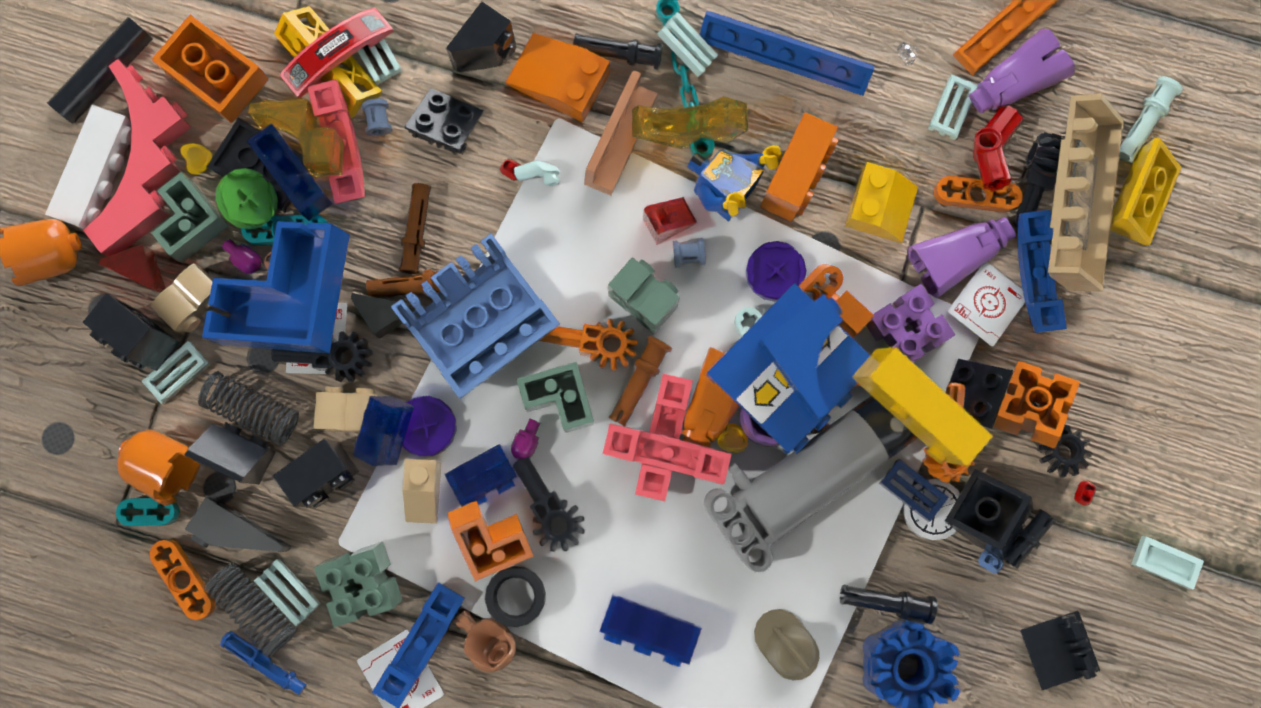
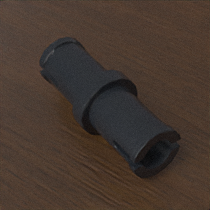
[1004,509,1056,569]

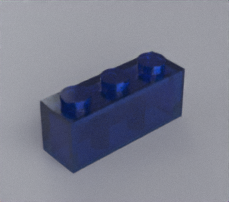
[247,123,333,221]
[599,593,702,667]

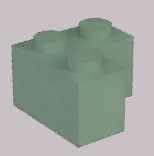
[151,172,229,263]
[516,362,595,433]

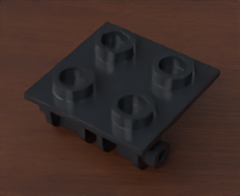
[404,88,484,155]
[945,358,1014,429]
[1020,610,1101,691]

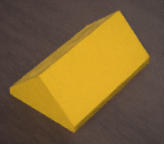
[1110,138,1182,246]

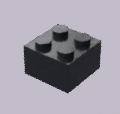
[82,293,180,371]
[272,438,359,509]

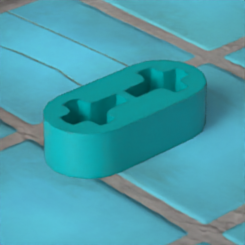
[116,498,180,526]

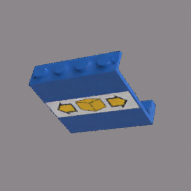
[705,283,870,454]

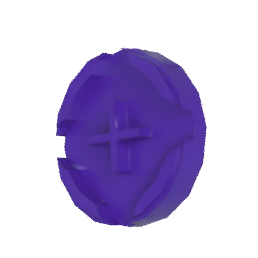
[745,241,807,302]
[395,396,457,457]

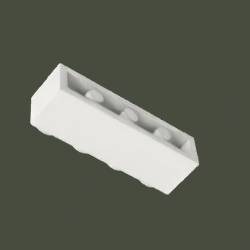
[45,105,132,230]

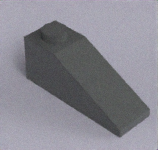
[185,497,292,552]

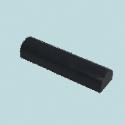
[47,17,153,124]

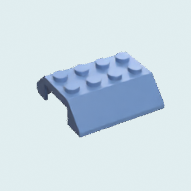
[391,233,560,399]

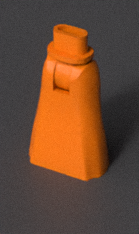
[681,347,740,448]

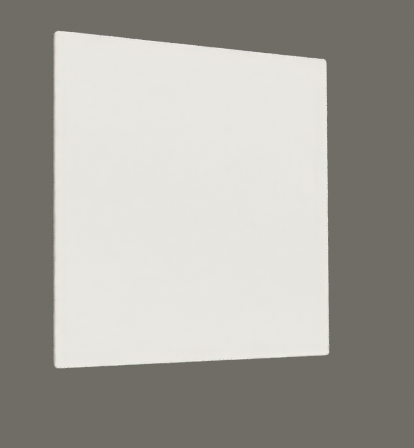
[338,119,979,708]

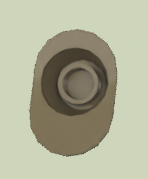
[754,609,820,681]

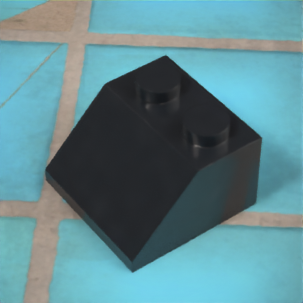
[446,1,516,73]
[185,422,276,485]
[945,469,1033,560]

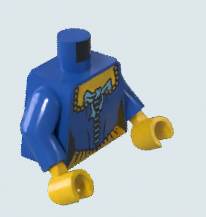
[687,145,782,222]

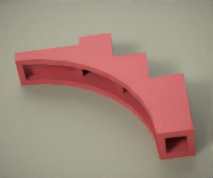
[83,59,191,259]

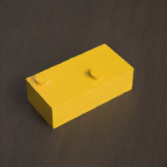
[852,347,993,466]

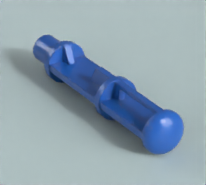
[220,631,307,695]

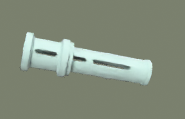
[1119,76,1183,162]

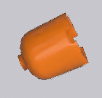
[0,219,82,287]
[117,430,200,506]

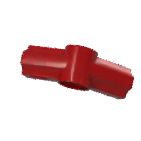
[973,105,1023,192]

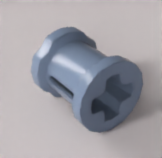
[361,99,392,136]
[673,238,706,268]

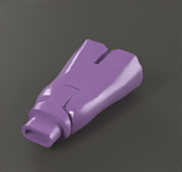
[969,28,1075,114]
[908,217,1016,298]

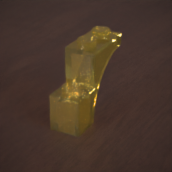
[632,96,748,149]
[248,98,344,177]

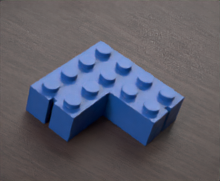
[202,222,350,353]

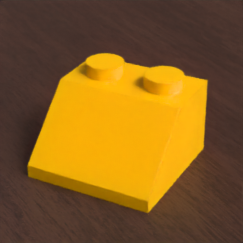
[845,162,918,243]

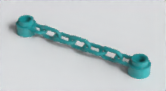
[656,0,715,159]

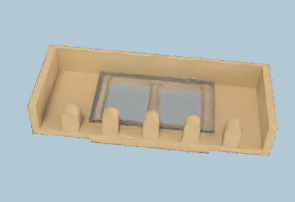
[1048,94,1124,292]

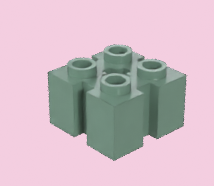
[608,257,680,335]
[314,541,403,627]

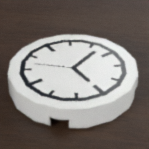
[902,479,960,540]

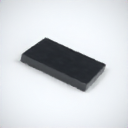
[206,118,316,213]

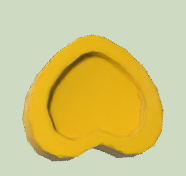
[180,143,212,175]
[717,423,748,453]

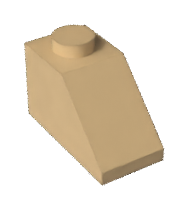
[403,459,442,524]

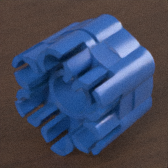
[863,619,960,708]

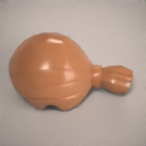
[454,610,516,673]

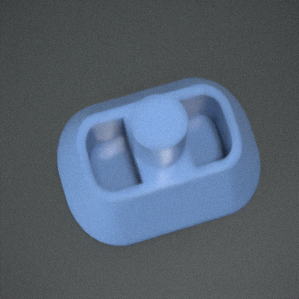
[979,551,1004,574]

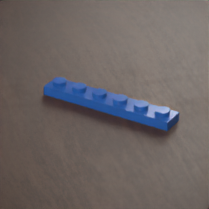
[699,10,875,96]

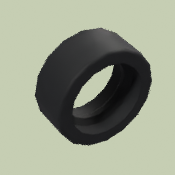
[485,566,546,628]

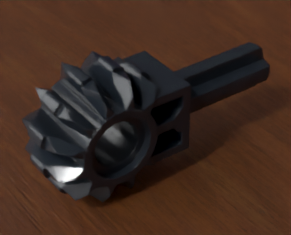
[1013,132,1064,228]
[271,331,373,383]
[1030,402,1093,478]
[513,457,585,552]

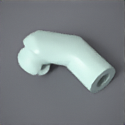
[514,160,560,186]

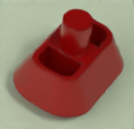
[500,159,520,181]
[1074,481,1096,506]

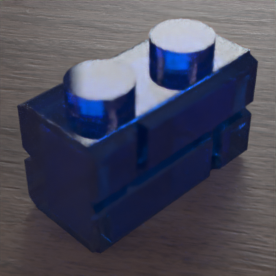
[353,396,414,466]
[444,444,519,507]

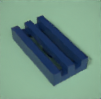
[879,459,949,522]

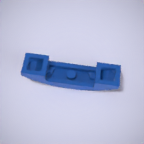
[1018,210,1067,333]
[372,582,465,708]

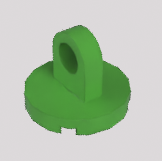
[215,168,278,230]

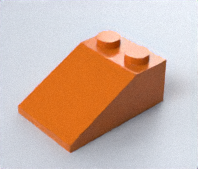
[505,33,610,123]

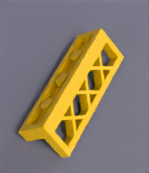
[274,6,382,118]

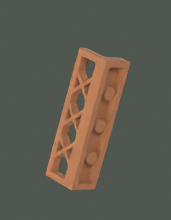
[584,70,658,196]

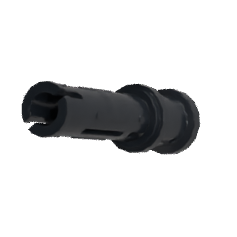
[573,33,663,70]
[840,585,937,624]

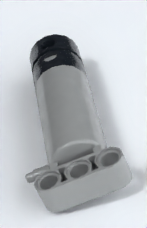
[704,395,917,572]

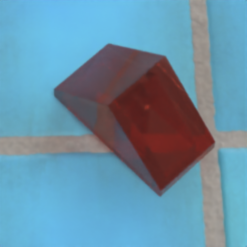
[643,197,698,245]
[99,244,166,293]

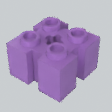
[866,284,956,363]

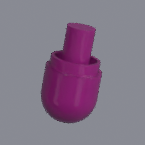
[222,239,262,274]
[510,418,541,460]

